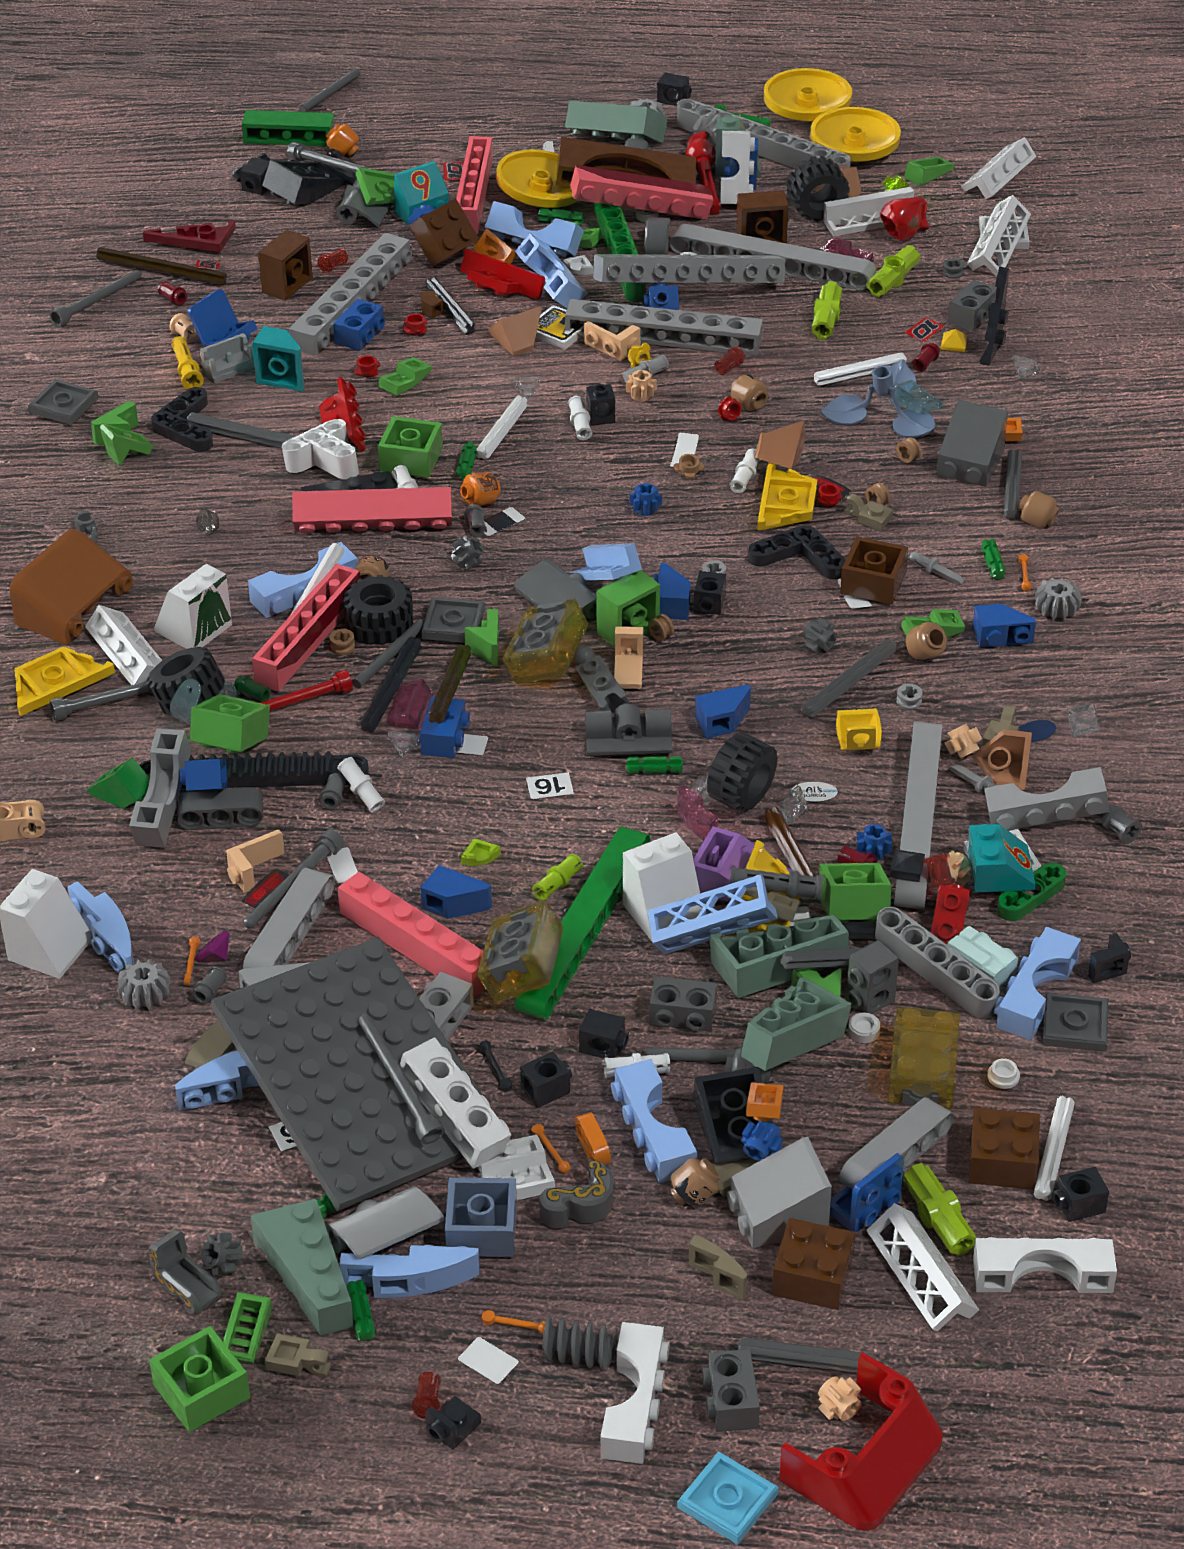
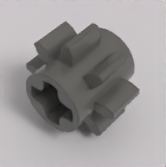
[451,535,484,570]
[803,617,837,653]
[201,1233,243,1275]

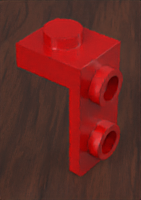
[931,884,971,945]

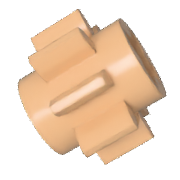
[626,370,657,401]
[945,723,982,758]
[934,850,972,886]
[818,1376,862,1421]

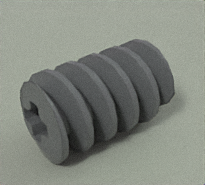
[542,1315,618,1370]

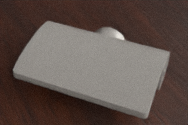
[326,1186,444,1259]

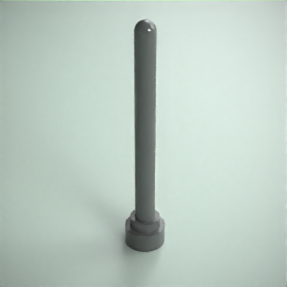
[287,142,369,173]
[49,270,142,327]
[49,682,151,721]
[243,829,345,929]
[359,1014,445,1144]

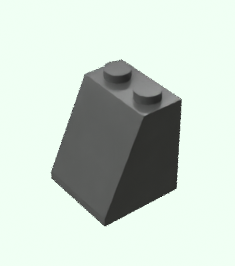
[937,400,1008,487]

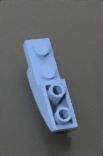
[68,881,134,972]
[175,1050,259,1111]
[340,1245,480,1298]

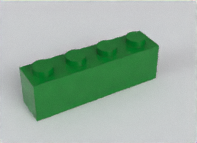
[242,110,335,147]

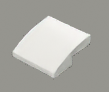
[478,1135,555,1200]

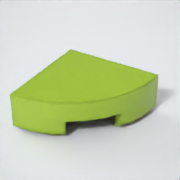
[461,838,501,866]

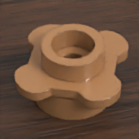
[673,454,704,479]

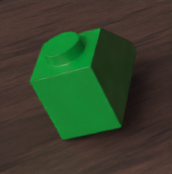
[87,757,150,809]

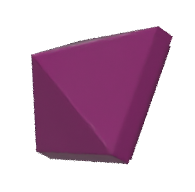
[195,930,230,962]

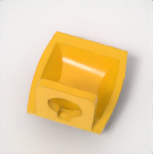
[836,708,882,751]

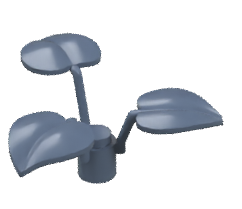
[821,359,936,438]

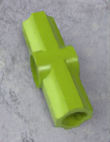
[867,245,920,298]
[812,281,842,340]
[903,1163,977,1256]

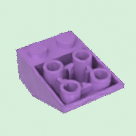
[693,826,793,902]

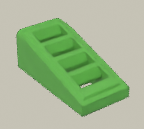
[904,157,954,186]
[223,1292,273,1365]

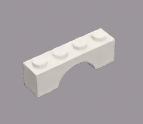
[973,1237,1117,1293]
[600,1322,670,1464]

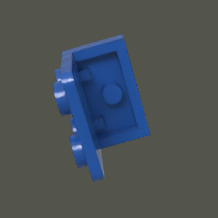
[188,289,258,347]
[830,1153,904,1232]

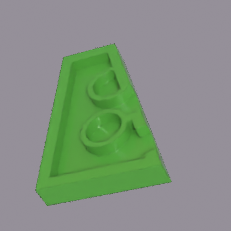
[356,167,395,205]

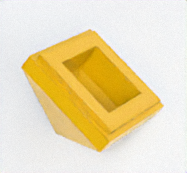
[941,329,968,352]

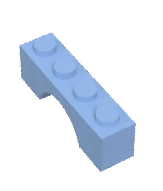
[485,201,584,258]
[515,233,588,308]
[248,542,358,618]
[994,927,1081,1041]
[611,1059,697,1184]

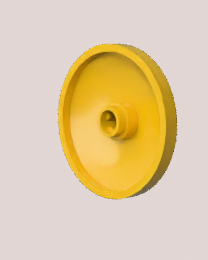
[764,68,852,121]
[810,107,901,161]
[496,149,579,208]

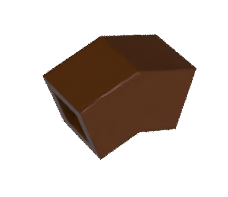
[420,291,444,319]

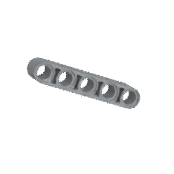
[243,867,335,969]
[875,907,1000,1019]
[839,1097,955,1190]

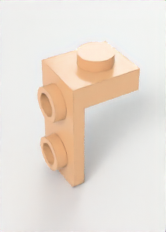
[584,321,641,361]
[614,627,643,689]
[226,830,284,893]

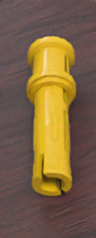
[171,336,204,389]

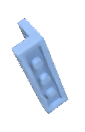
[569,543,642,580]
[648,874,778,955]

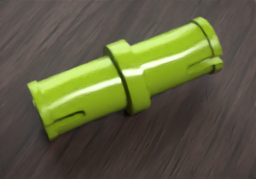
[532,854,583,901]

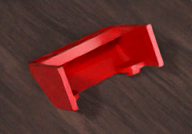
[779,1352,943,1531]

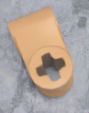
[0,800,46,842]

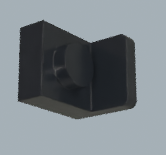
[1088,933,1131,983]
[425,1396,482,1450]

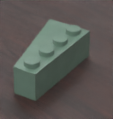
[710,915,849,998]
[250,1199,354,1336]

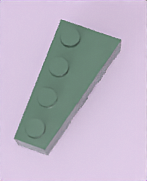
[565,101,667,143]
[741,977,851,1071]

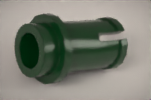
[233,675,271,702]

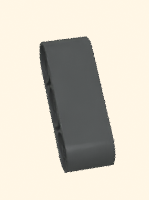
[178,787,263,830]

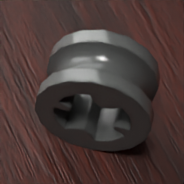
[943,258,964,279]

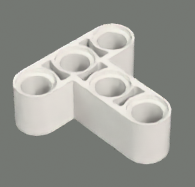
[282,419,359,479]

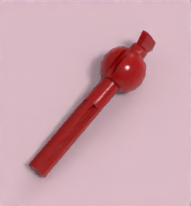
[685,131,722,215]

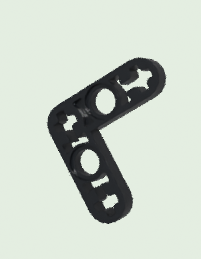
[151,387,213,452]
[748,525,845,579]

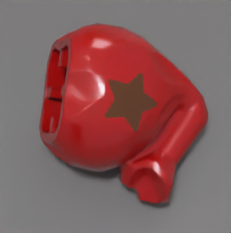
[879,197,930,241]

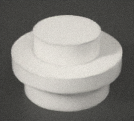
[987,1059,1020,1089]

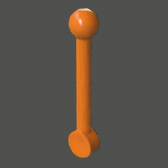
[1018,554,1032,591]
[183,936,201,986]
[532,1124,571,1174]
[481,1310,546,1334]

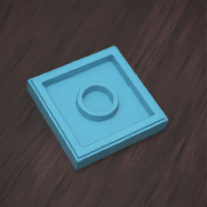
[677,1451,779,1545]

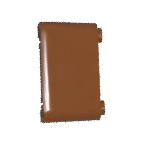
[10,529,133,645]

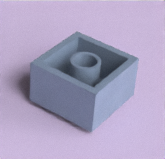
[445,1177,517,1257]

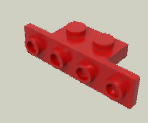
[460,249,546,299]
[319,377,366,452]

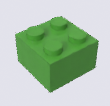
[378,416,443,478]
[596,570,660,647]
[190,694,270,754]
[819,863,892,923]
[149,1326,250,1432]

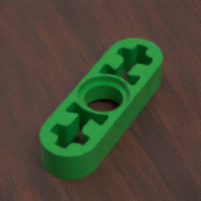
[997,863,1066,921]

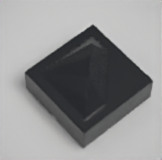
[890,849,925,882]

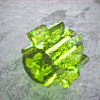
[882,174,910,192]

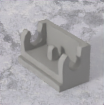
[200,333,255,383]

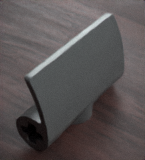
[336,180,393,227]
[514,559,597,627]
[585,704,673,755]

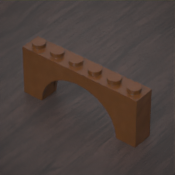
[556,137,696,188]

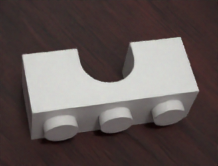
[720,131,755,204]

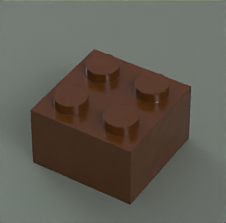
[736,190,788,244]
[409,198,480,267]
[258,230,313,301]
[840,536,909,605]
[968,1107,1040,1190]
[772,1218,856,1310]

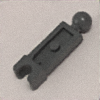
[573,646,630,711]

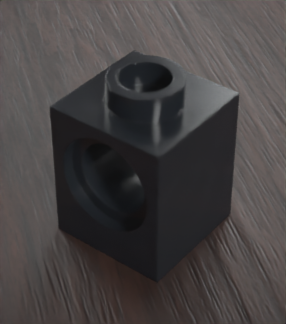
[657,72,692,106]
[240,157,270,195]
[586,384,615,426]
[694,571,726,615]
[579,1008,629,1058]
[520,1051,572,1109]
[1053,1167,1109,1222]

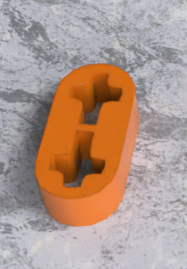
[574,1112,611,1165]

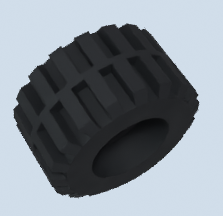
[786,156,850,221]
[343,575,413,644]
[147,647,225,716]
[707,732,778,813]

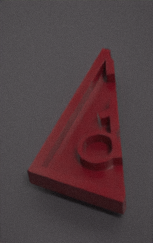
[143,220,236,252]

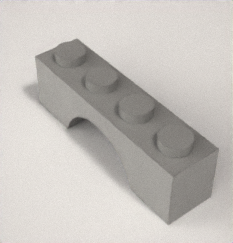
[129,728,191,848]
[984,767,1110,830]

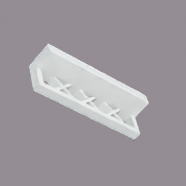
[961,137,1036,199]
[823,187,914,237]
[967,195,1031,277]
[85,605,162,685]
[866,1203,979,1331]

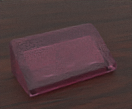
[386,679,433,729]

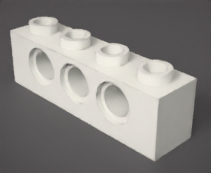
[399,1037,511,1169]

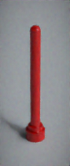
[260,670,353,711]

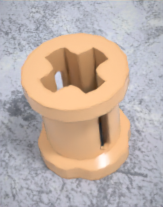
[169,313,199,343]

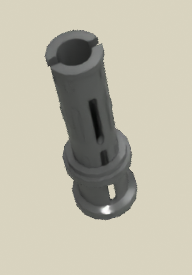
[1096,802,1142,844]
[729,866,824,902]

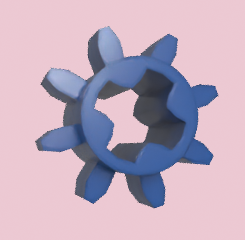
[630,483,662,516]
[856,824,892,860]
[741,1121,783,1161]

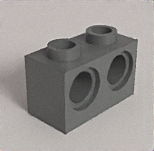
[948,279,997,331]
[846,940,899,1014]
[649,976,717,1032]
[702,1349,760,1432]

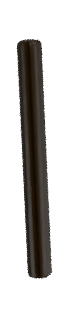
[96,247,227,285]
[428,644,471,724]

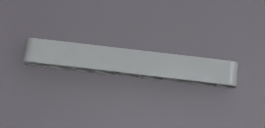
[677,99,851,168]
[669,224,877,290]
[894,721,943,910]

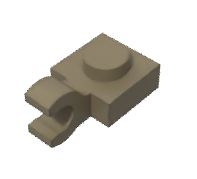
[844,494,893,531]
[982,705,1019,747]
[746,887,800,922]
[265,1334,331,1377]

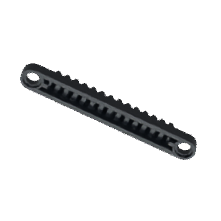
[139,751,369,789]

